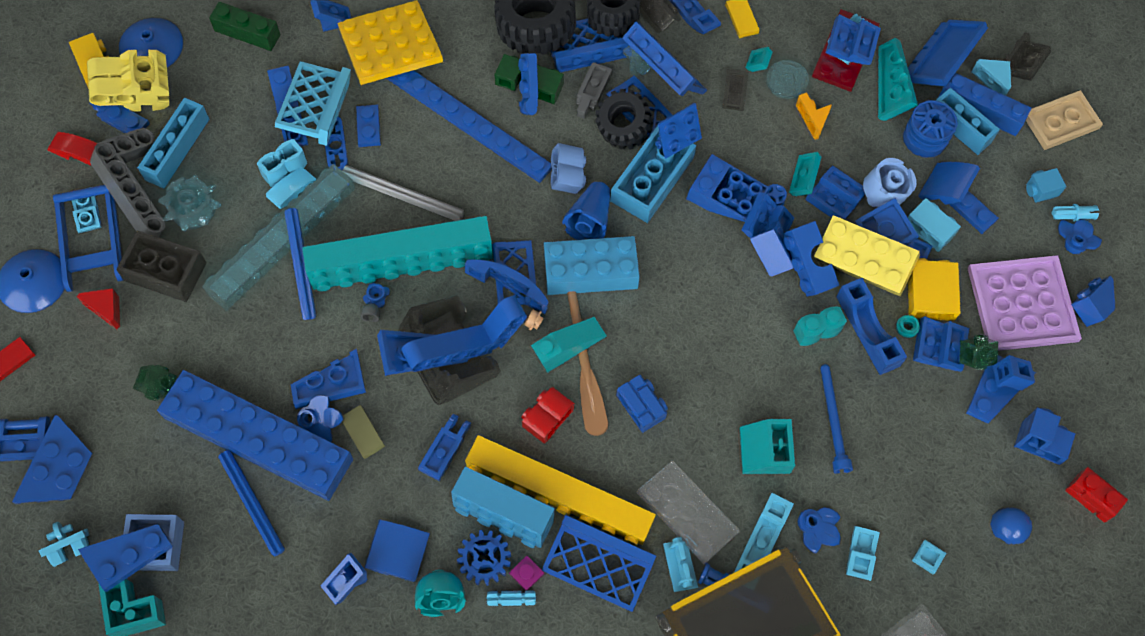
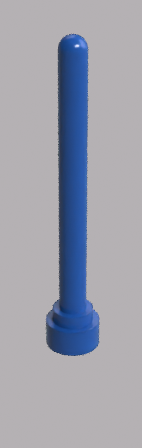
[820,364,853,474]

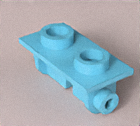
[663,537,698,592]

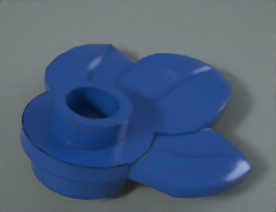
[1058,219,1102,254]
[297,395,344,442]
[798,507,840,553]

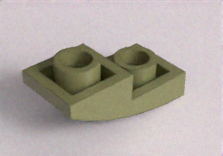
[342,405,385,459]

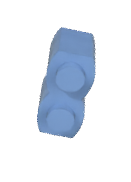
[551,143,586,194]

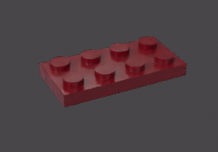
[812,9,880,92]

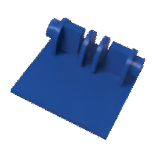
[655,103,702,159]

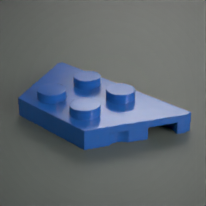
[12,415,92,504]

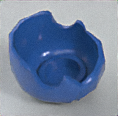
[990,507,1032,545]

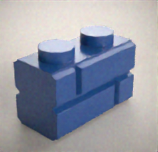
[616,375,668,433]

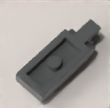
[576,62,613,119]

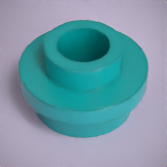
[896,315,920,338]

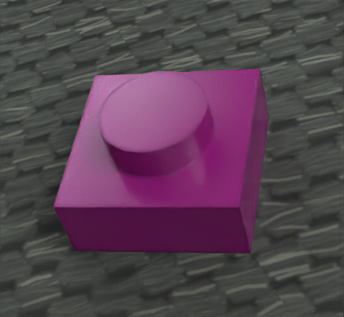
[509,556,544,591]

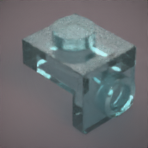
[623,46,651,77]

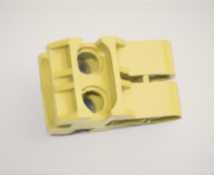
[87,50,169,111]

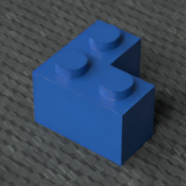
[1014,408,1075,465]

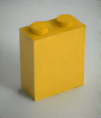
[908,258,960,321]

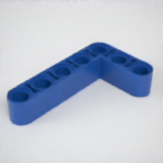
[401,296,527,372]

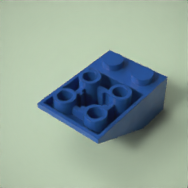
[686,154,770,222]

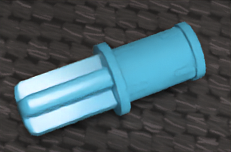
[1051,204,1099,222]

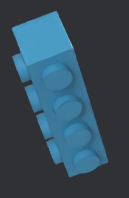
[137,98,210,189]

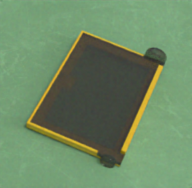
[655,547,841,636]

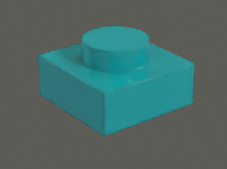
[745,47,773,72]

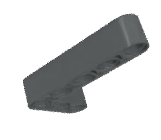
[90,128,165,243]

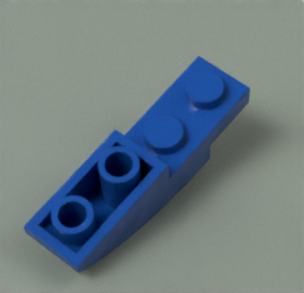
[267,66,308,147]

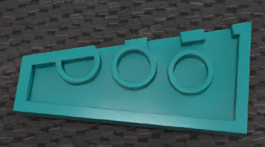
[878,38,918,121]

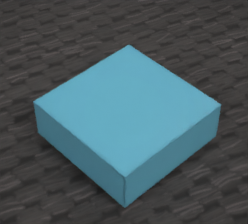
[912,540,946,574]

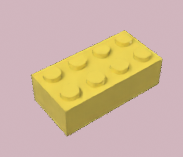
[814,215,920,297]

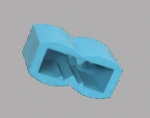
[257,139,307,187]

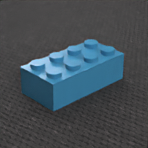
[610,126,696,223]
[544,236,639,295]
[451,467,555,548]

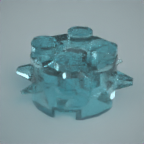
[158,175,221,231]

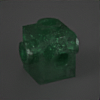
[959,334,998,370]
[133,365,177,401]

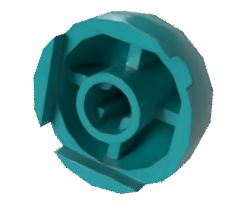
[415,569,466,617]

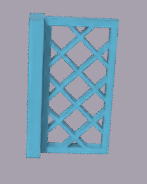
[275,61,351,146]

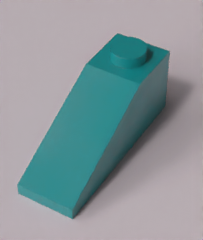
[531,317,607,373]

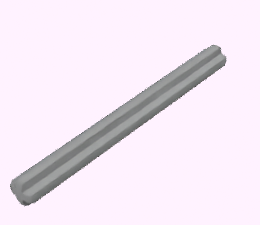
[341,165,464,221]

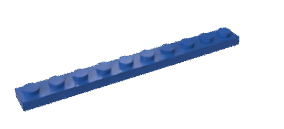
[386,70,552,183]

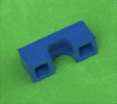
[783,221,839,297]

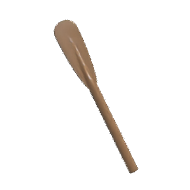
[567,291,608,436]

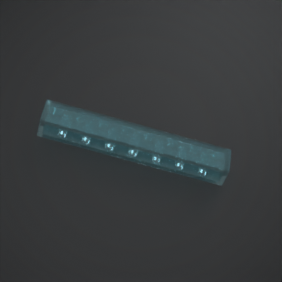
[202,164,355,311]

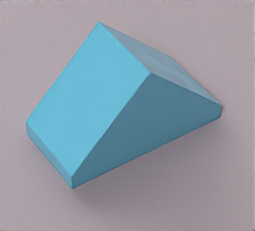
[971,59,1011,96]

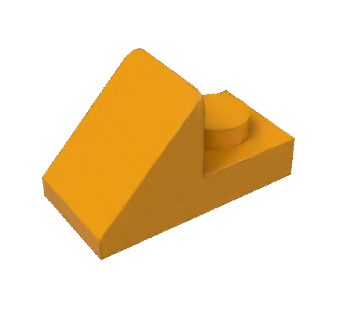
[796,93,832,140]

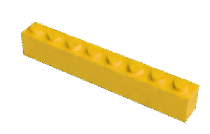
[465,435,656,546]

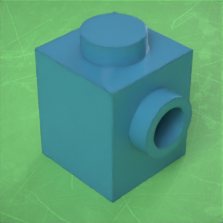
[1026,168,1067,203]

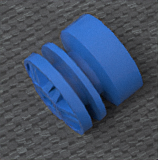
[903,100,958,157]

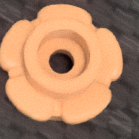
[524,309,544,331]

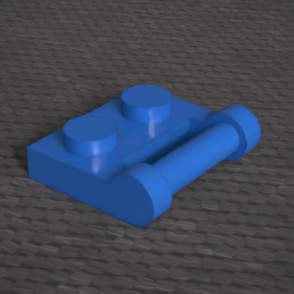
[0,416,50,461]

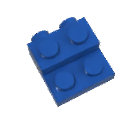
[855,198,919,245]

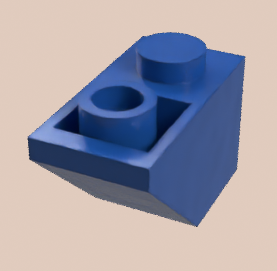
[1071,276,1115,327]

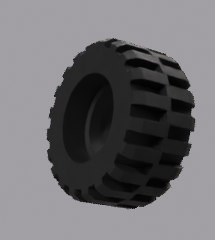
[494,0,576,55]

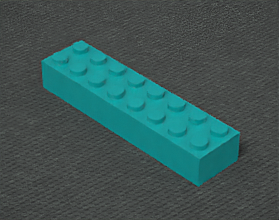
[302,216,493,291]

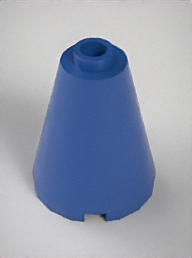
[562,182,611,240]

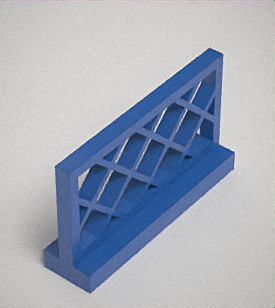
[550,19,638,72]
[622,22,707,96]
[542,515,656,612]

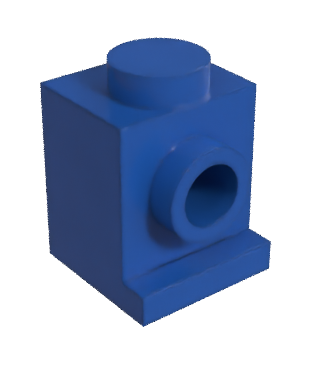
[993,355,1035,391]

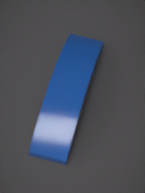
[670,0,721,34]
[465,259,549,314]

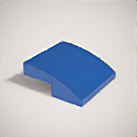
[825,14,881,65]
[918,162,980,205]
[805,166,865,220]
[742,192,794,239]
[913,316,969,372]
[364,520,430,582]

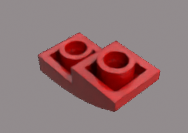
[48,132,97,166]

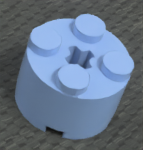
[863,158,916,207]

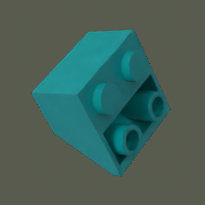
[739,419,795,474]

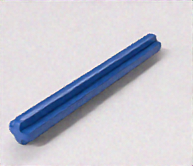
[284,208,316,320]
[218,450,285,557]

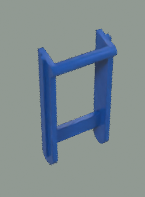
[53,185,124,292]

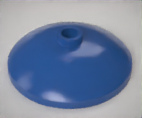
[119,18,183,72]
[0,249,65,313]

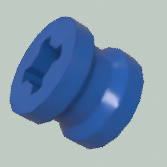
[767,184,787,206]

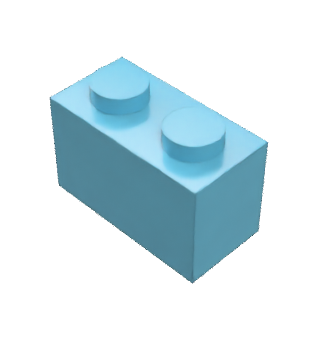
[908,198,961,252]

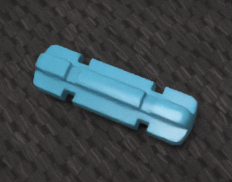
[487,591,536,606]

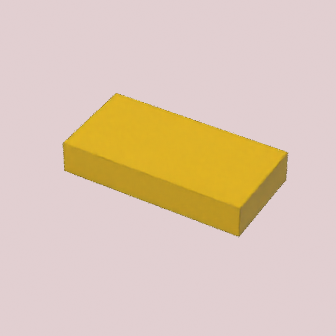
[725,0,759,38]

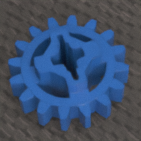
[457,530,511,586]

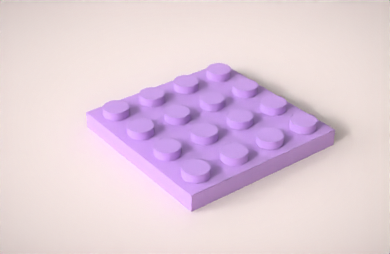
[968,255,1082,352]

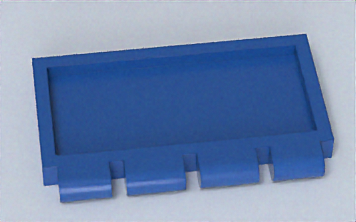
[908,20,988,86]

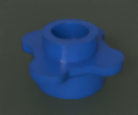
[363,283,390,308]

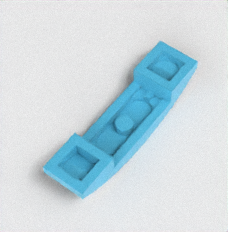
[734,493,794,591]

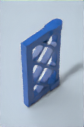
[606,75,672,138]
[492,240,536,305]

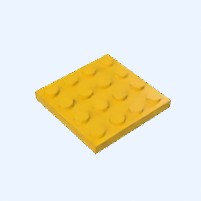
[337,0,443,85]

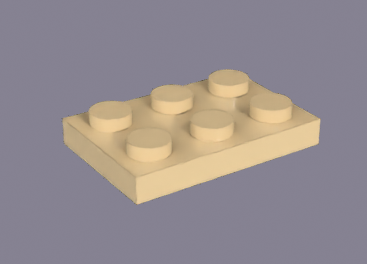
[1026,90,1103,150]

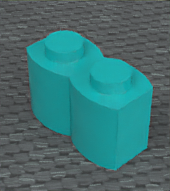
[793,307,847,346]

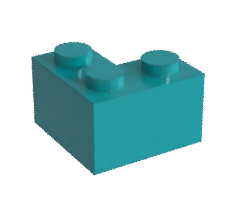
[98,579,166,636]

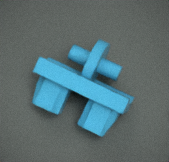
[39,522,89,567]

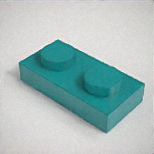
[789,152,822,196]

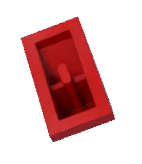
[76,289,120,330]

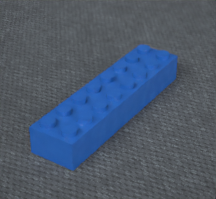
[157,370,353,501]

